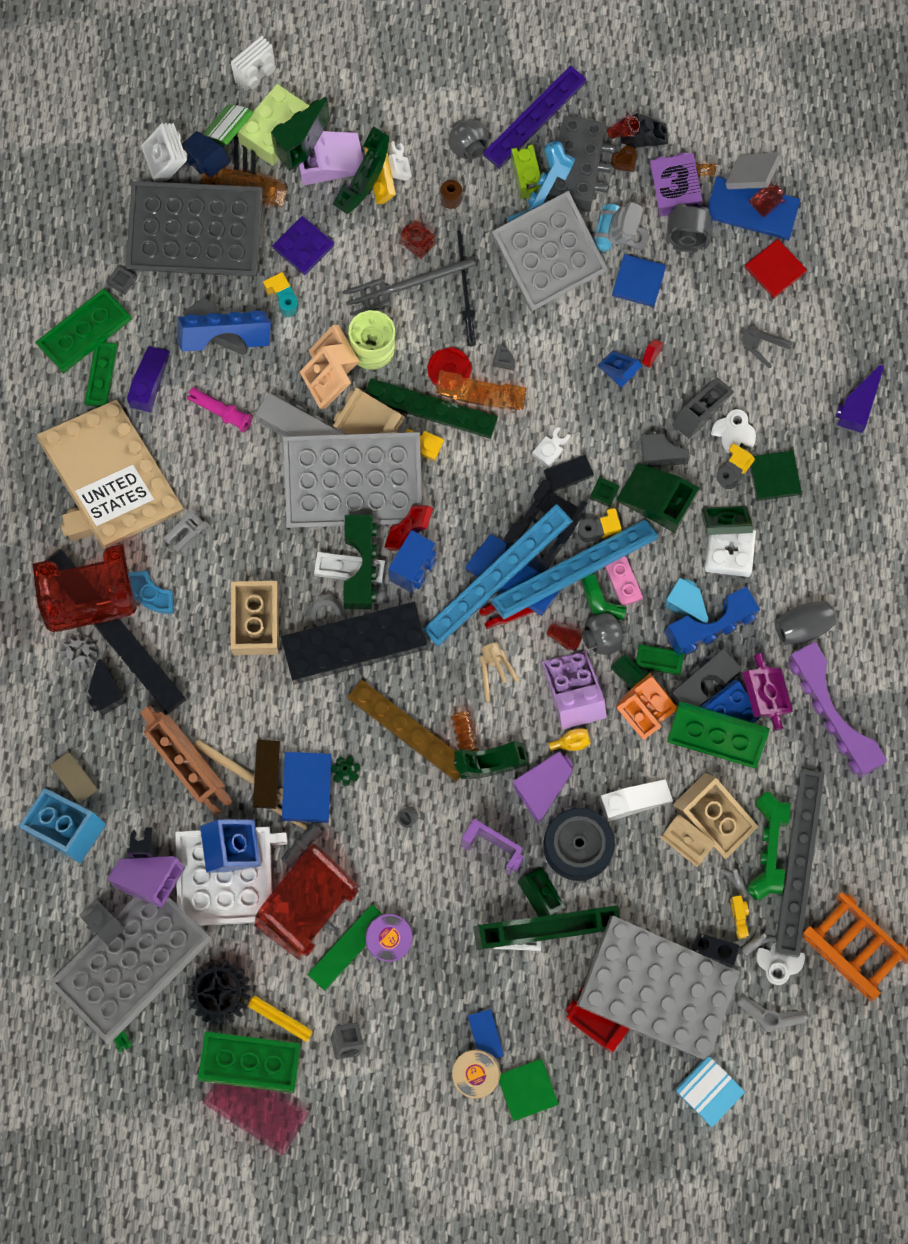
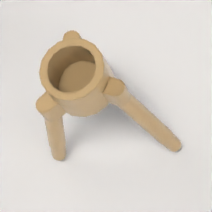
[479,643,519,703]

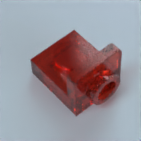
[749,184,786,218]

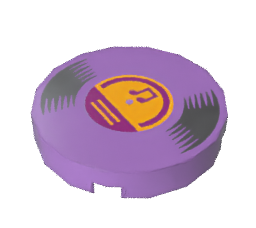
[365,914,413,962]

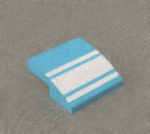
[675,1056,745,1127]

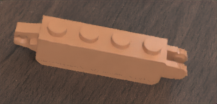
[140,706,232,816]

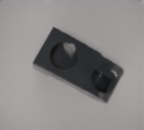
[692,934,740,968]

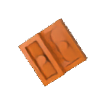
[616,673,678,740]

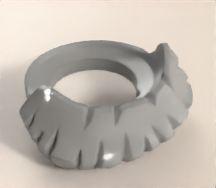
[311,594,347,627]

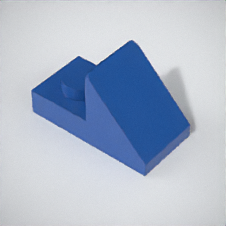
[598,351,642,388]

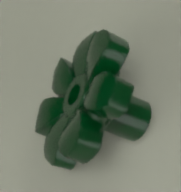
[331,756,360,786]

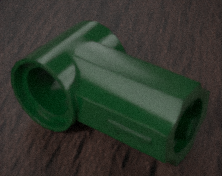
[611,654,649,691]

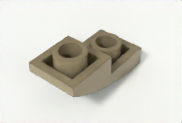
[49,752,98,804]

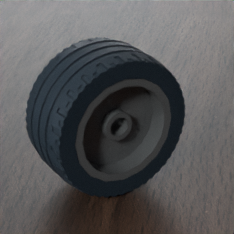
[543,808,615,881]

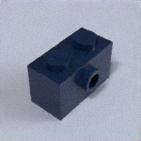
[182,131,230,178]

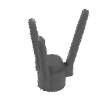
[741,325,792,368]

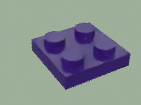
[272,216,334,276]

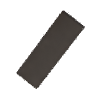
[252,740,280,809]

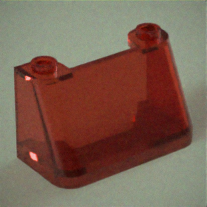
[32,544,137,632]
[254,843,359,961]

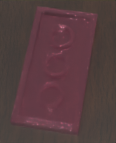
[202,1083,310,1156]

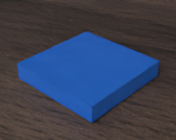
[612,254,666,307]

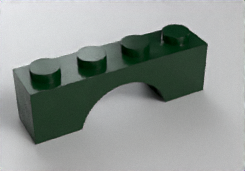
[343,515,377,609]

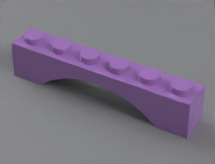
[788,642,887,778]

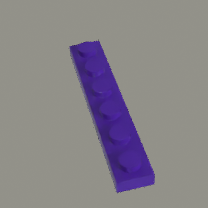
[483,65,586,169]

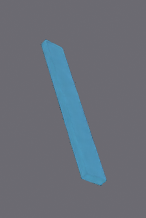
[423,504,573,647]
[491,519,658,620]

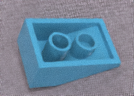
[18,788,107,864]

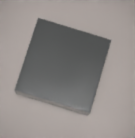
[106,265,137,295]

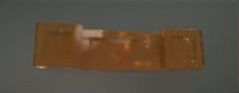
[200,169,288,207]
[436,370,526,410]

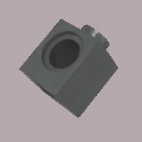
[330,1022,364,1060]

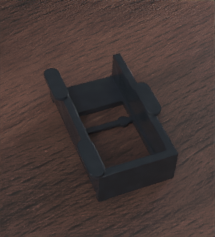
[504,480,587,573]

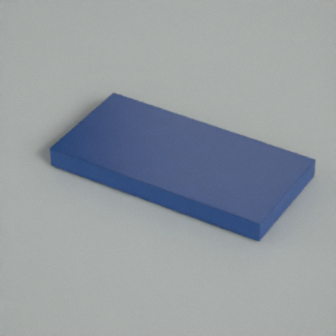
[708,176,801,241]
[465,534,562,616]

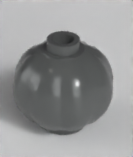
[448,119,489,159]
[582,613,626,655]

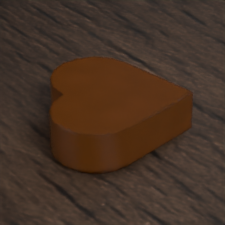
[610,146,637,172]

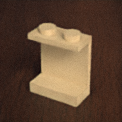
[333,387,405,434]

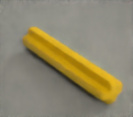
[248,996,313,1042]

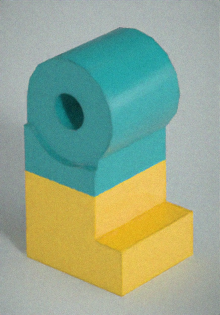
[263,272,299,317]

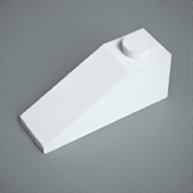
[599,779,673,822]

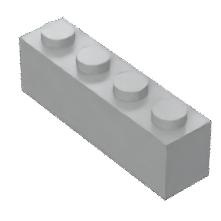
[255,393,345,437]

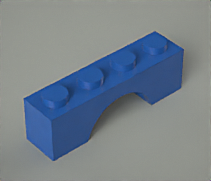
[177,310,271,352]
[664,586,760,656]

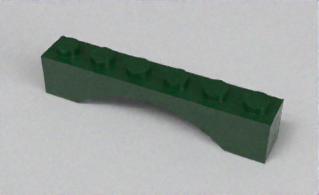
[473,905,620,950]

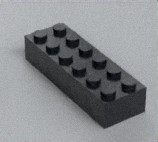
[281,601,427,685]

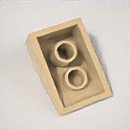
[673,773,758,859]

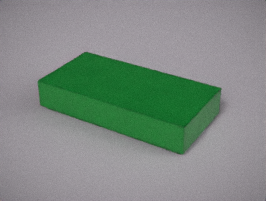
[635,644,684,676]

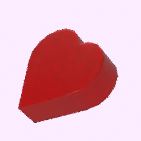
[642,339,663,368]

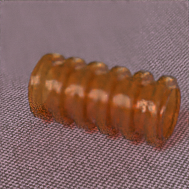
[451,711,479,751]

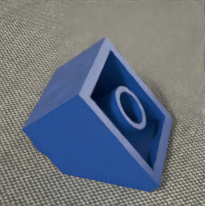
[200,820,261,873]

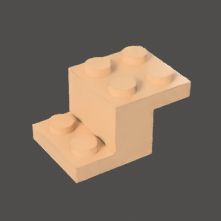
[300,325,359,409]

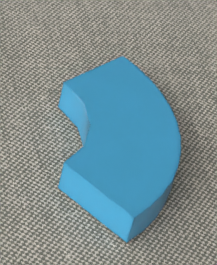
[125,571,174,614]

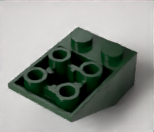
[271,96,330,171]
[616,463,699,533]

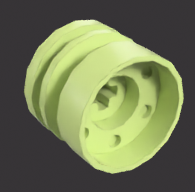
[348,310,395,370]

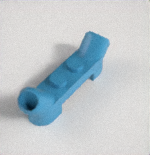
[507,141,575,222]

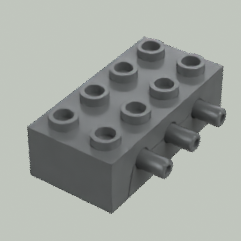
[548,115,615,212]

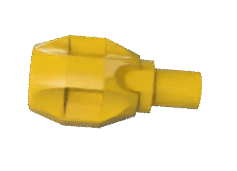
[549,728,591,751]

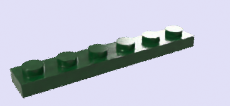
[365,378,498,439]

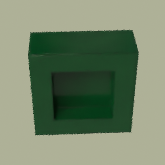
[590,477,620,507]

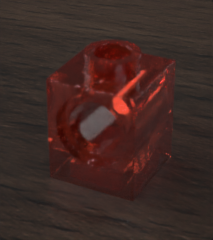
[401,220,435,260]

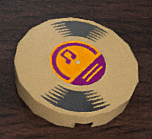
[452,1049,501,1099]

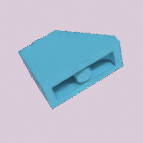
[664,578,708,624]

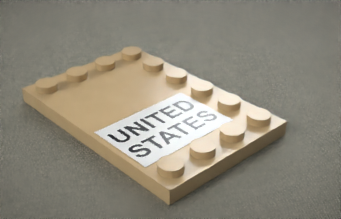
[37,400,184,549]

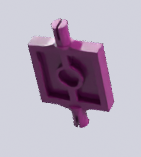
[742,653,793,731]

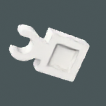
[387,141,412,181]
[532,427,570,468]

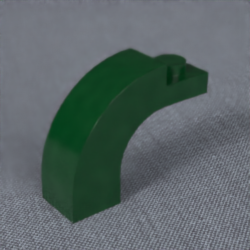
[454,741,529,779]

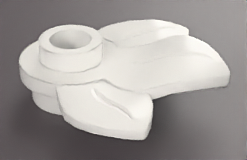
[711,409,756,453]
[757,942,805,985]

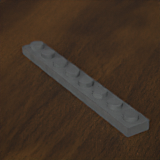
[774,769,825,958]

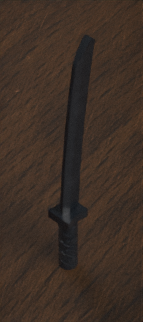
[457,231,476,347]

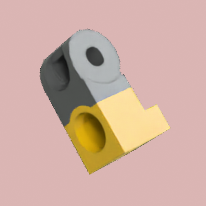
[716,443,755,490]
[578,508,622,542]

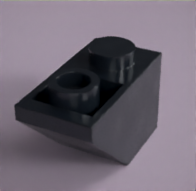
[618,113,668,148]

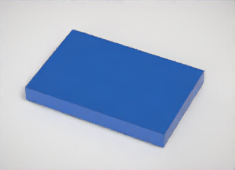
[282,752,331,823]

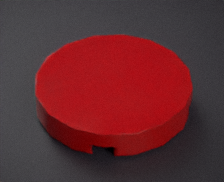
[427,347,471,391]

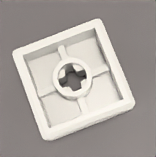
[231,36,276,91]
[141,123,187,182]
[705,530,756,577]

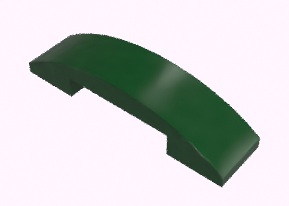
[333,126,389,214]

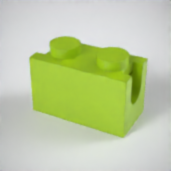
[511,145,541,199]

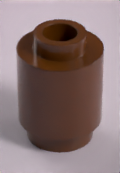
[440,180,462,209]

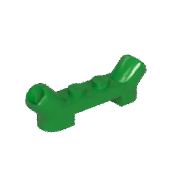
[747,792,791,900]

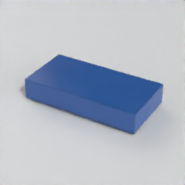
[468,1009,504,1059]

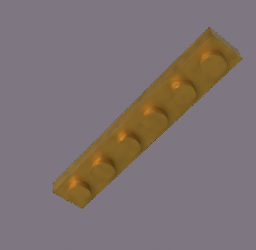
[347,679,461,783]

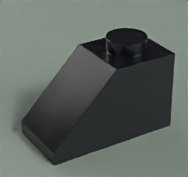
[88,659,126,716]

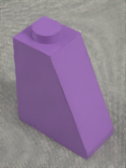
[512,751,573,824]
[108,856,185,908]

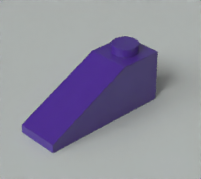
[127,346,170,413]
[835,365,884,433]

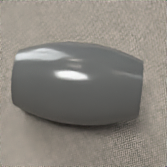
[775,601,836,645]

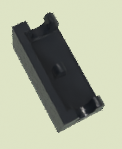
[127,827,158,859]

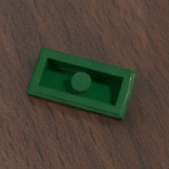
[518,867,566,917]

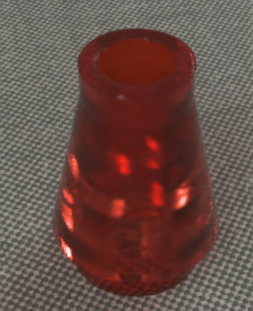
[607,115,640,139]
[547,623,583,651]

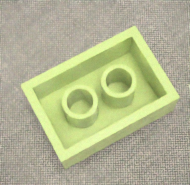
[237,84,309,166]

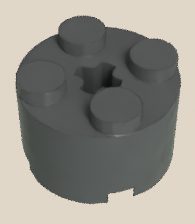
[666,204,712,253]

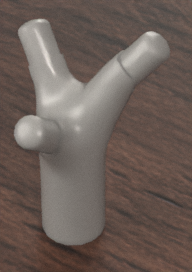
[720,868,749,899]
[740,926,777,957]

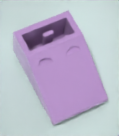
[298,131,363,186]
[542,650,607,730]

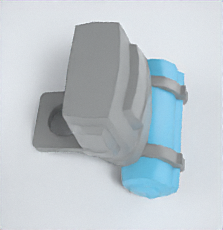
[592,202,648,251]

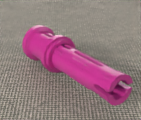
[187,387,253,433]

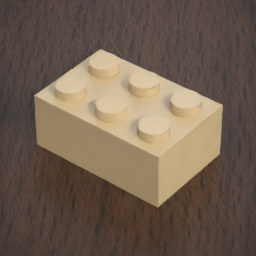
[231,581,279,655]

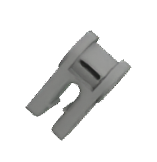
[164,509,210,555]

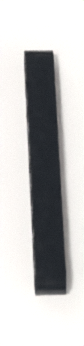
[42,549,186,714]

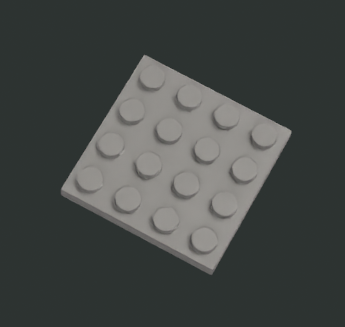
[490,191,608,311]

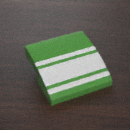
[203,105,253,146]

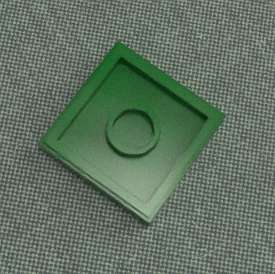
[499,1059,559,1122]

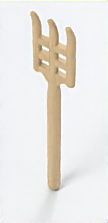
[193,740,308,830]

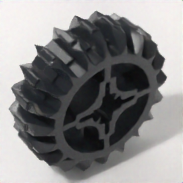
[188,960,252,1025]

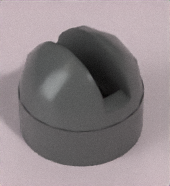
[397,807,418,827]

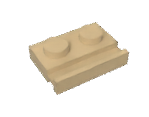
[661,814,716,867]

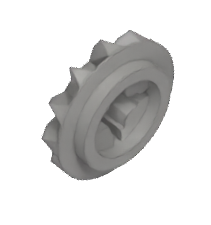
[60,634,97,671]

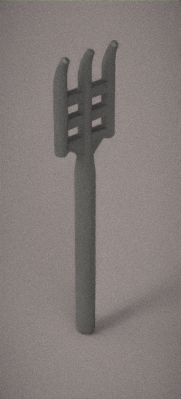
[343,257,477,315]

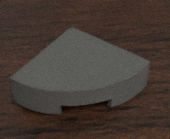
[493,344,515,371]

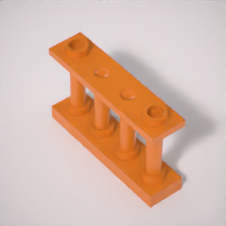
[802,892,908,1002]

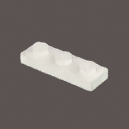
[314,552,385,585]

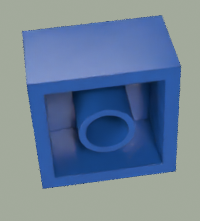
[388,530,437,594]

